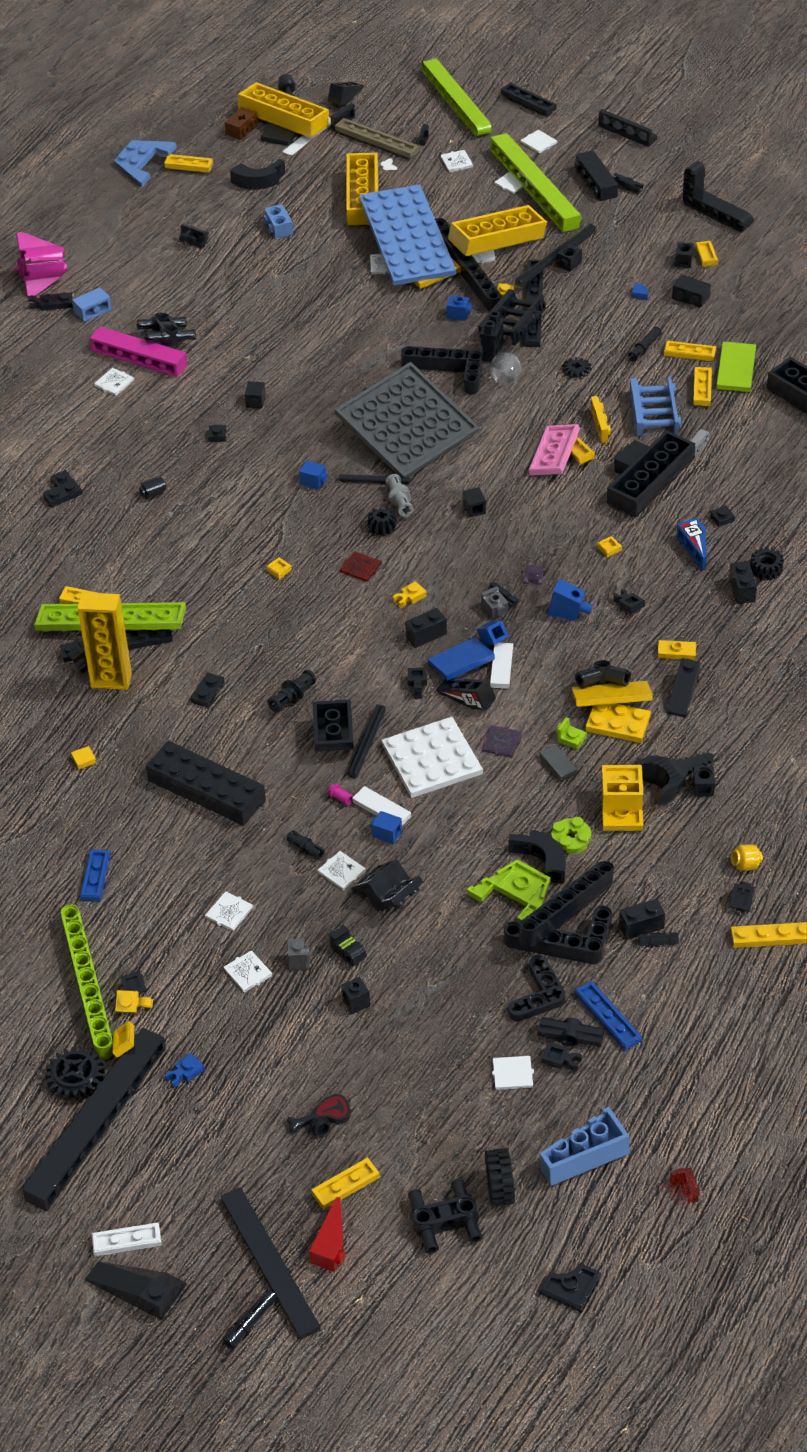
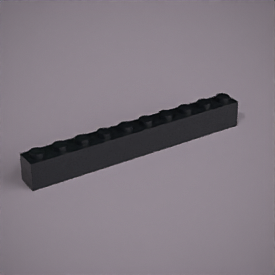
[22,1027,166,1212]

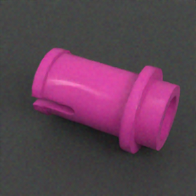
[328,784,354,806]

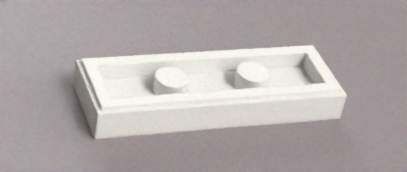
[490,643,513,689]
[352,786,411,826]
[92,1222,162,1256]

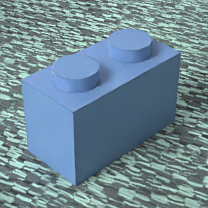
[72,287,112,322]

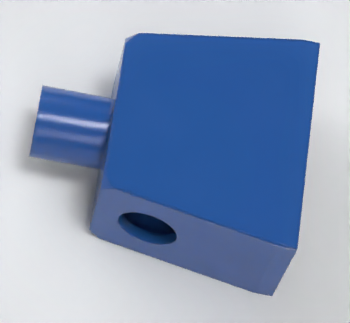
[547,579,593,620]

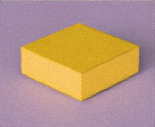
[597,536,622,557]
[266,557,292,579]
[71,746,97,769]

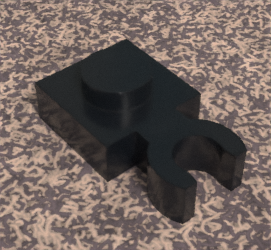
[613,589,645,613]
[542,1042,582,1071]

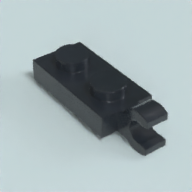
[28,292,73,310]

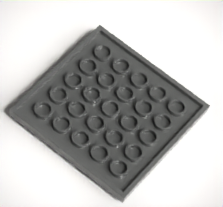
[334,362,480,478]

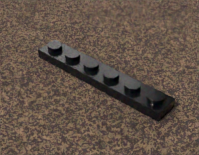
[60,629,173,663]

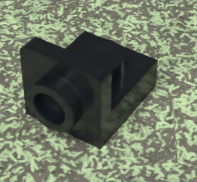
[730,881,755,912]

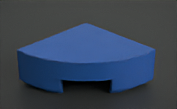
[632,282,648,299]

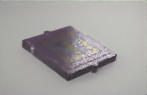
[482,725,522,758]

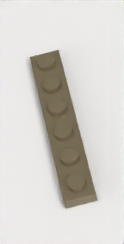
[335,118,419,159]

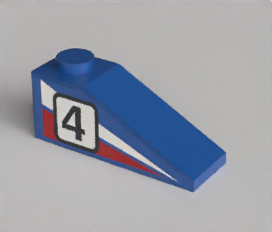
[676,518,707,571]

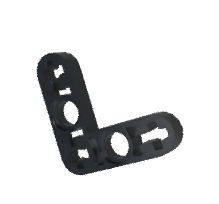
[508,955,566,1021]

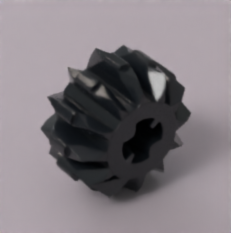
[367,507,397,536]

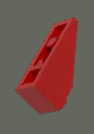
[309,1196,346,1272]

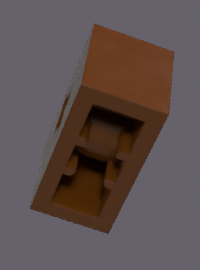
[225,107,258,140]

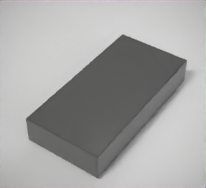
[540,745,577,781]

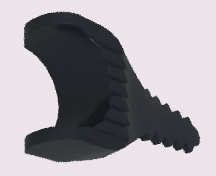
[634,752,714,806]

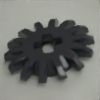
[562,357,592,378]

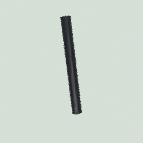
[339,474,410,484]

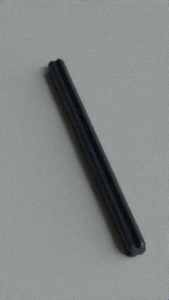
[515,224,596,287]

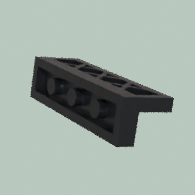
[598,109,657,147]

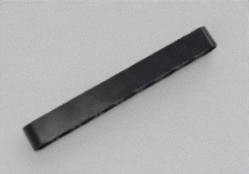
[435,218,501,311]

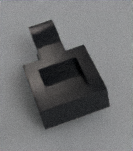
[408,667,427,699]

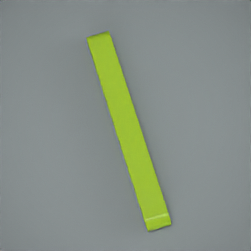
[421,58,492,137]
[61,904,114,1060]

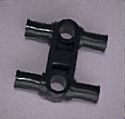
[136,313,196,347]
[408,1179,483,1254]

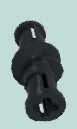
[267,669,316,713]

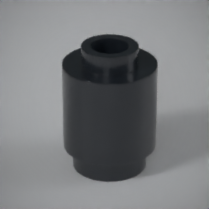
[139,477,166,499]

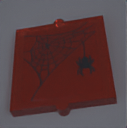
[340,551,382,582]

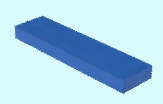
[575,981,642,1051]

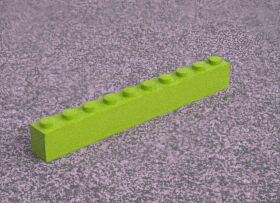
[490,133,581,232]

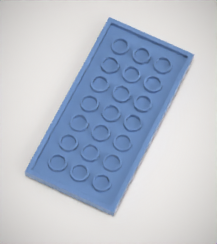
[359,184,456,286]

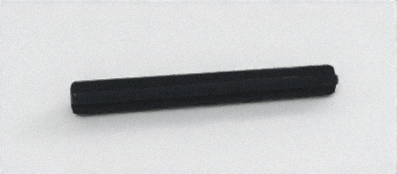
[348,704,385,778]

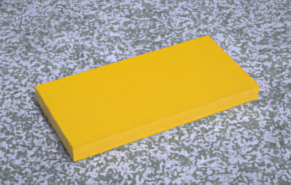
[572,681,653,707]

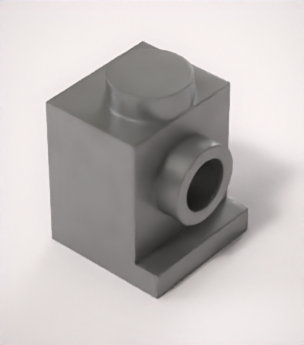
[481,586,508,619]
[288,938,310,971]

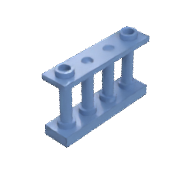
[630,376,681,436]

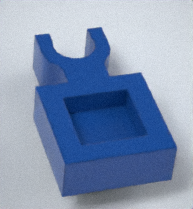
[165,1053,205,1088]

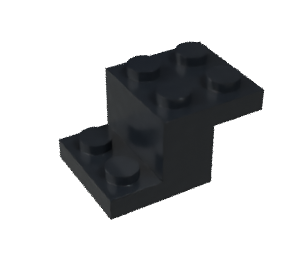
[351,859,424,911]

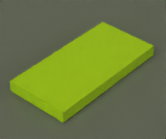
[717,342,756,392]

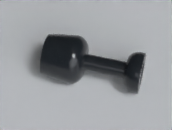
[278,74,296,97]

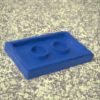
[428,637,495,681]

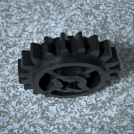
[45,1046,105,1101]

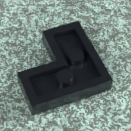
[43,470,82,508]

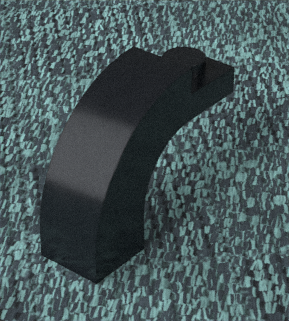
[230,159,285,190]
[508,830,566,883]

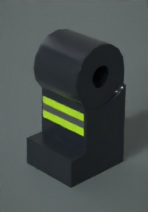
[329,925,367,966]

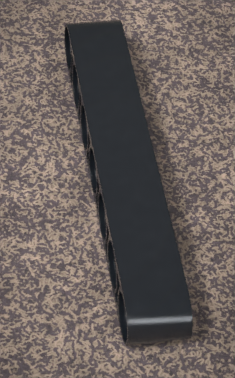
[519,861,614,946]

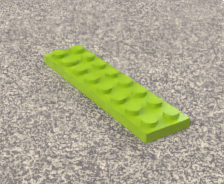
[34,602,186,632]

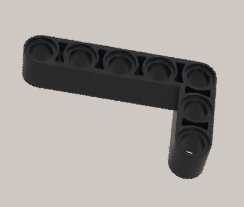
[682,161,754,232]
[401,346,483,395]
[504,905,612,964]

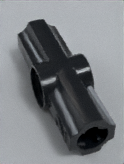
[538,1017,604,1047]

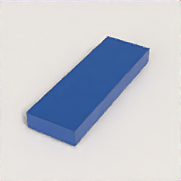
[80,849,111,902]

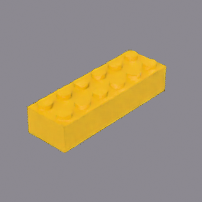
[238,82,329,138]
[347,153,378,226]
[448,205,547,256]
[78,592,132,690]

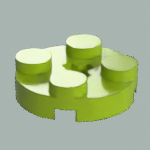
[551,817,591,854]

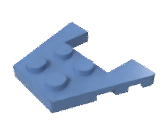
[114,140,177,187]

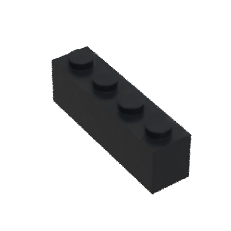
[574,150,618,201]

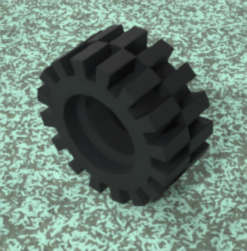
[750,547,784,580]

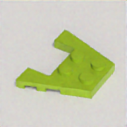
[467,859,551,922]

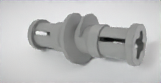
[385,474,414,517]

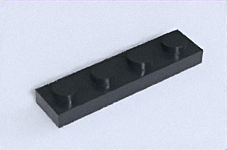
[501,83,557,116]

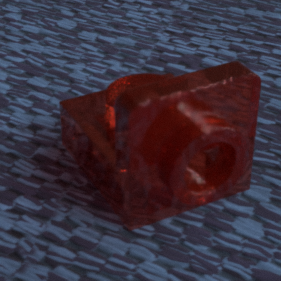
[669,1167,699,1204]

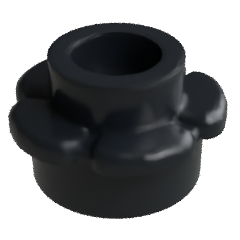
[310,1116,330,1137]

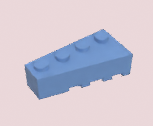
[540,1106,630,1186]

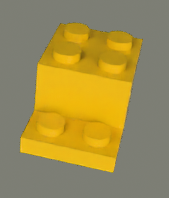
[602,765,643,831]

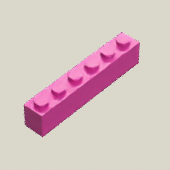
[90,327,187,377]

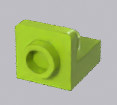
[556,717,587,750]

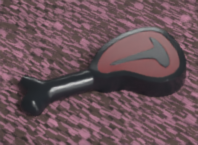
[287,1094,351,1133]

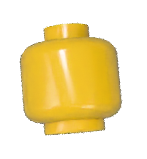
[731,844,763,871]

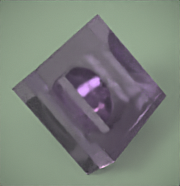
[524,565,545,585]

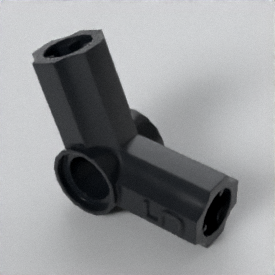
[575,660,631,689]

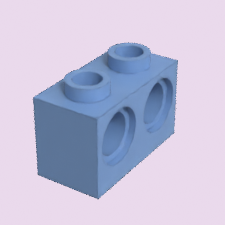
[263,204,293,239]

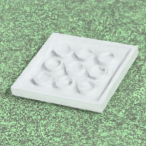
[381,717,483,798]

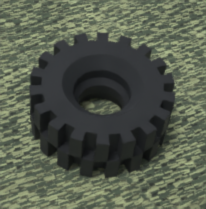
[485,1148,515,1207]

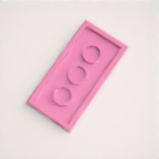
[528,424,580,475]

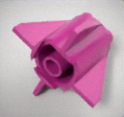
[13,232,67,297]

